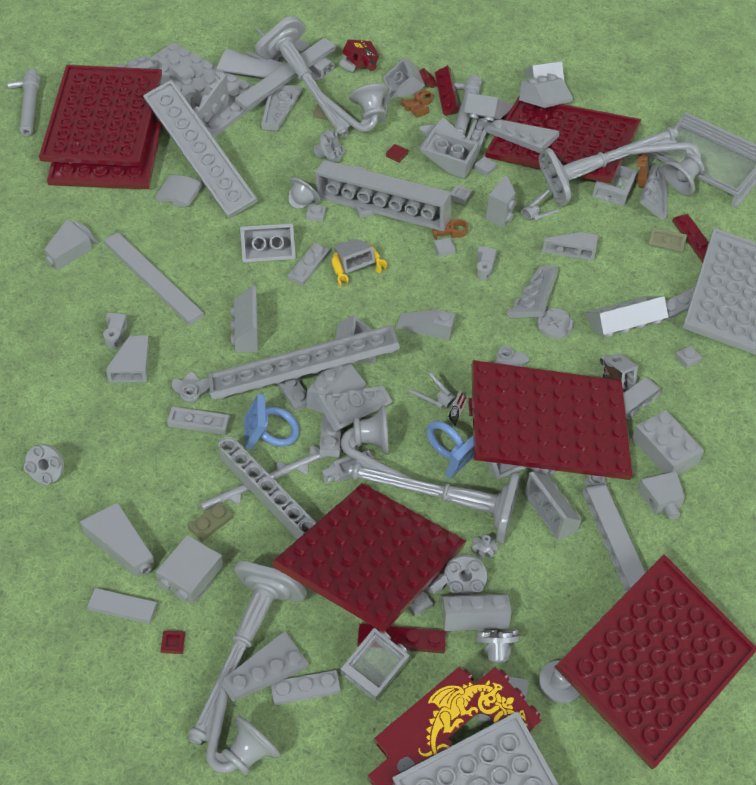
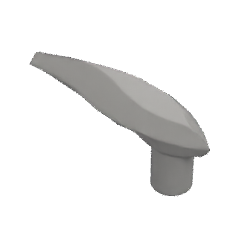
[73,220,99,244]

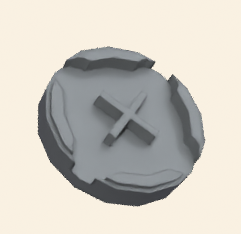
[537,308,573,339]

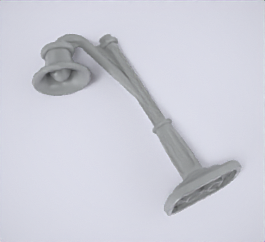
[255,16,390,138]
[539,127,705,207]
[341,405,520,544]
[188,561,307,775]

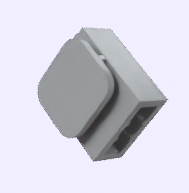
[156,535,223,603]

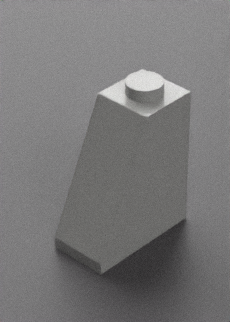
[44,220,92,270]
[106,335,150,382]

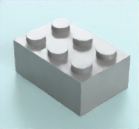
[632,410,704,475]

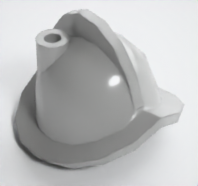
[288,177,320,208]

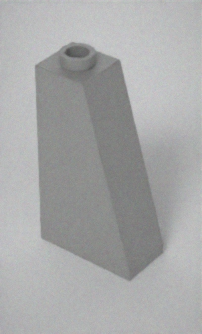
[80,503,155,577]

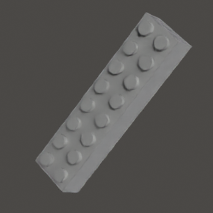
[315,160,451,231]

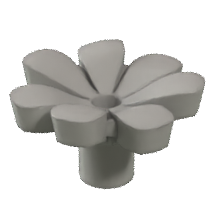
[471,535,498,559]

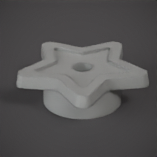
[583,475,608,489]

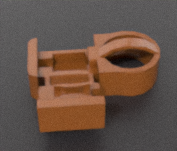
[401,90,433,118]
[636,153,649,188]
[432,219,468,240]

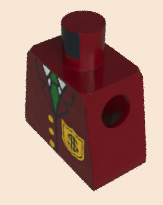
[342,39,379,71]

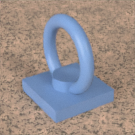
[244,394,299,449]
[426,421,474,479]

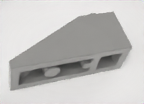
[542,232,598,261]
[396,310,455,341]

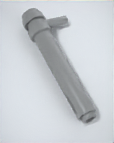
[7,70,40,136]
[454,75,482,135]

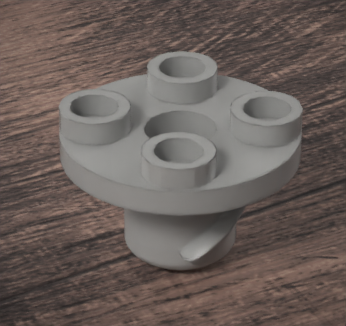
[314,130,345,163]
[24,444,64,485]
[445,555,487,595]
[476,629,520,663]
[539,661,580,703]

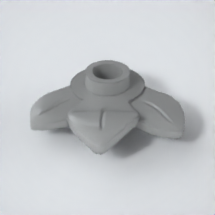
[495,346,530,367]
[172,372,210,402]

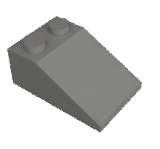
[464,93,513,121]
[420,129,479,179]

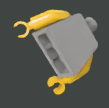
[332,239,387,287]

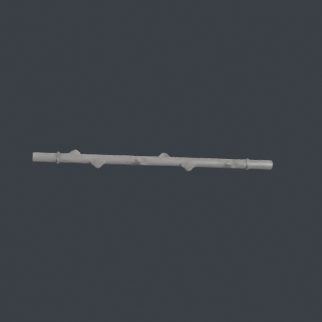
[200,434,343,511]

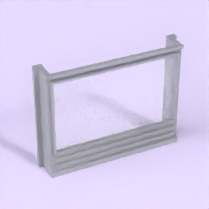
[648,112,756,208]

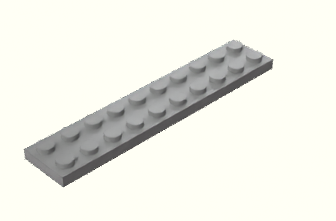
[143,79,258,219]
[208,325,400,400]

